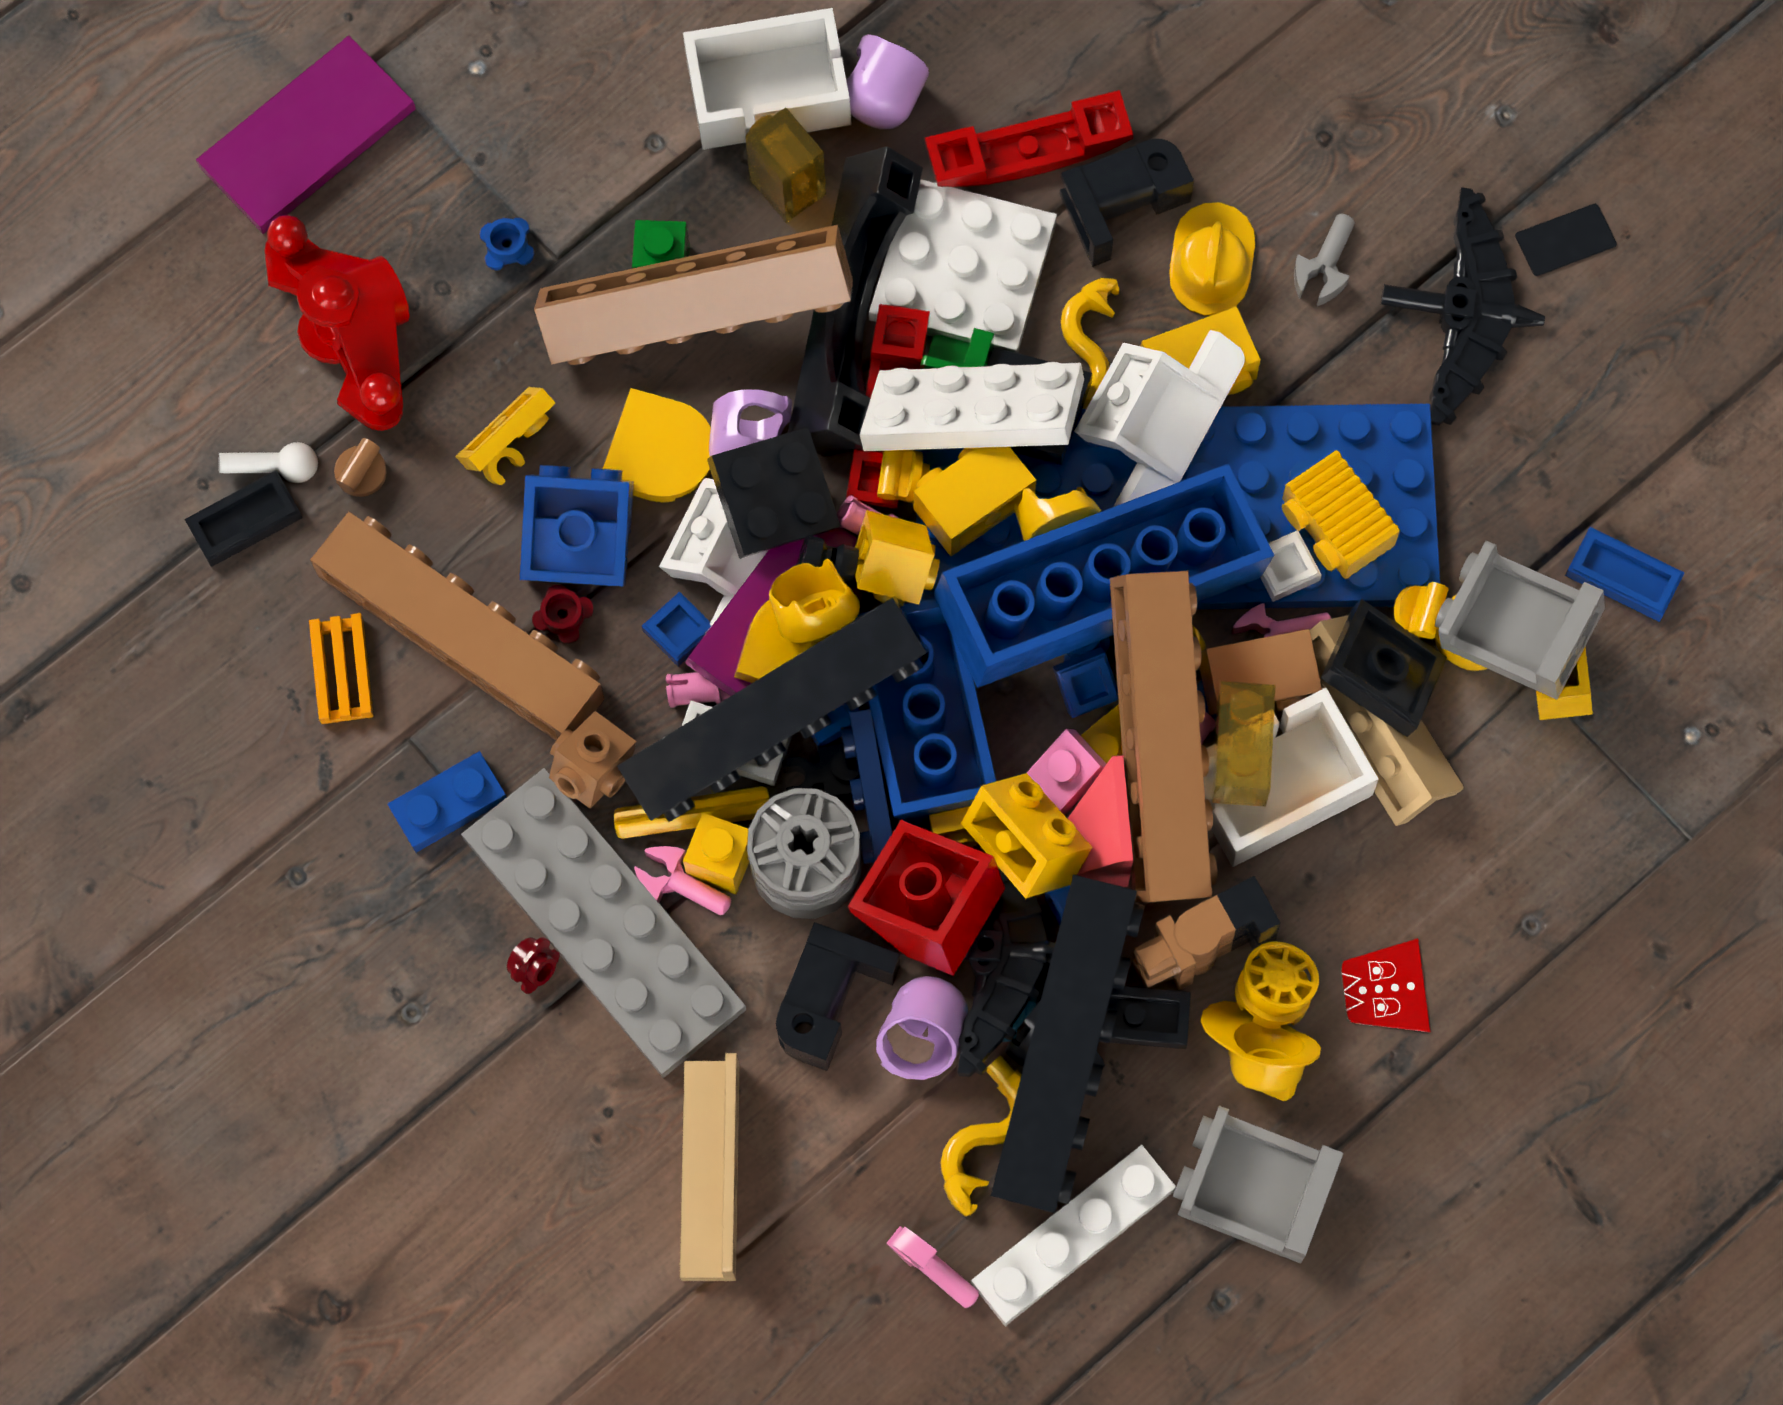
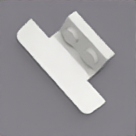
[1074,330,1245,507]
[659,478,768,637]

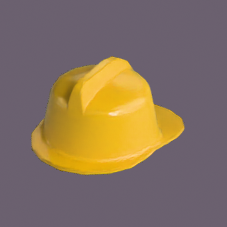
[1169,202,1255,315]
[1200,1001,1321,1101]

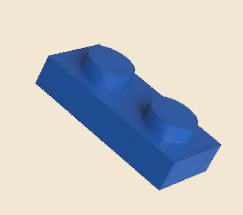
[388,751,507,853]

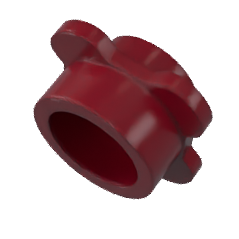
[532,585,594,644]
[507,937,560,994]

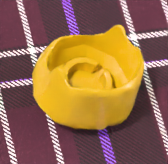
[1014,487,1102,541]
[769,558,860,643]

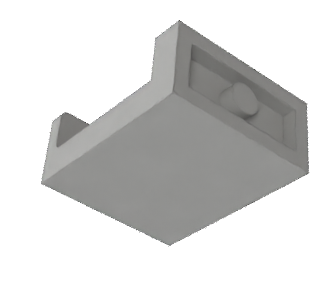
[1435,541,1605,700]
[1173,1106,1343,1264]

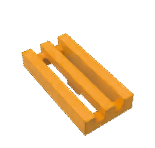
[309,613,374,724]

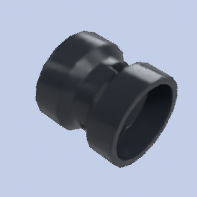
[796,534,859,588]

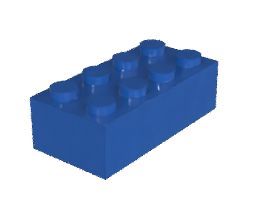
[854,598,996,830]

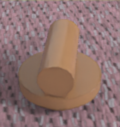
[334,438,387,497]

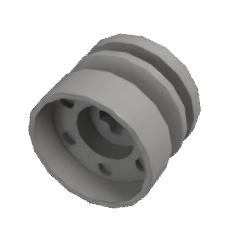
[747,788,862,919]

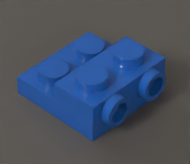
[520,465,634,587]

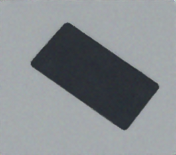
[1515,203,1617,276]

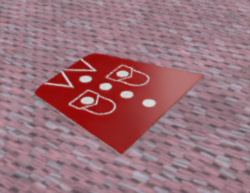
[1341,938,1430,1032]

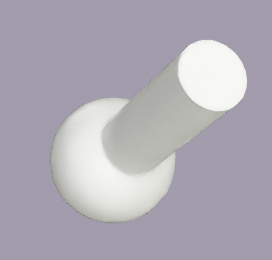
[219,442,318,483]

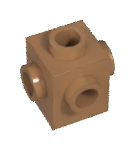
[549,711,637,809]

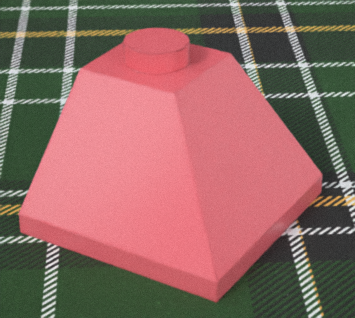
[1067,755,1133,887]

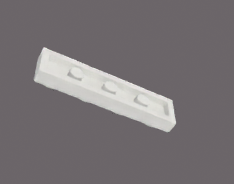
[971,1145,1176,1326]

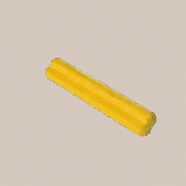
[613,786,770,839]

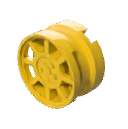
[1235,942,1319,1029]

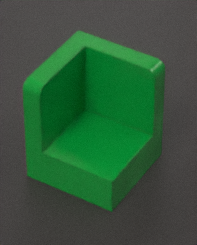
[920,328,994,369]

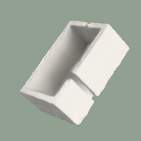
[683,8,851,150]
[1204,688,1378,867]

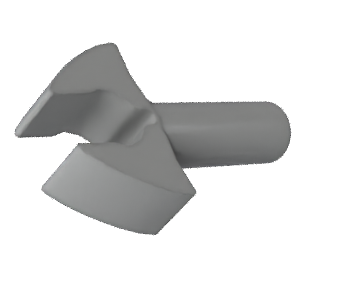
[1294,214,1355,306]

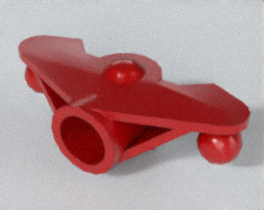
[265,215,410,431]

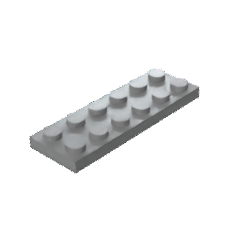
[461,768,746,1078]

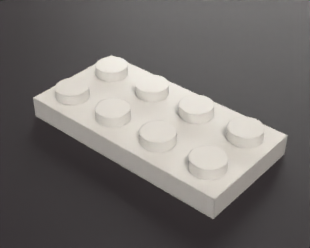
[860,362,1084,451]

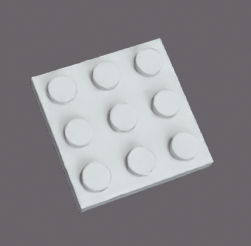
[869,180,1057,353]

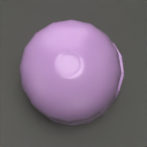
[846,34,929,129]
[709,390,792,456]
[876,976,968,1080]

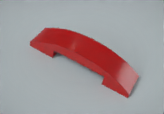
[925,90,1134,187]
[846,304,930,509]

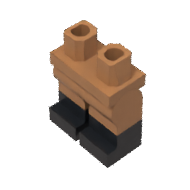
[1133,876,1280,990]

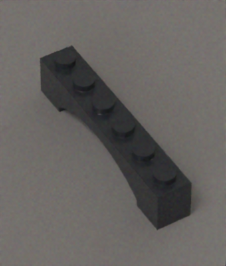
[788,146,923,457]

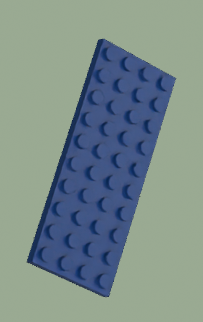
[915,404,1440,609]

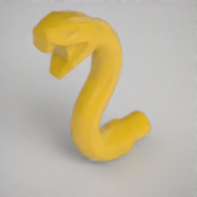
[1060,278,1119,409]
[941,1055,1022,1217]

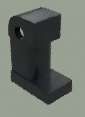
[1059,138,1194,267]
[776,922,901,1071]

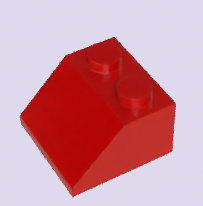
[848,820,1005,976]

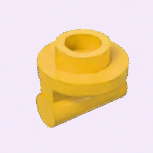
[877,450,930,503]
[1394,582,1449,639]

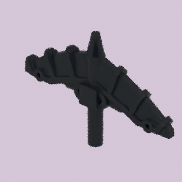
[1380,187,1545,425]
[958,851,1055,1077]

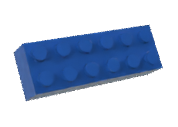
[933,463,1274,688]

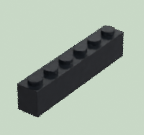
[617,596,929,822]
[991,874,1145,1213]

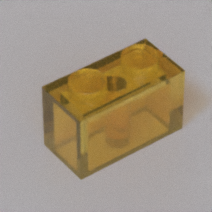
[745,108,826,223]
[1212,681,1276,807]

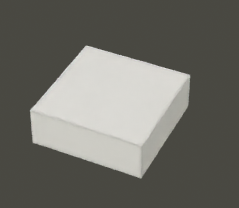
[1261,530,1321,602]

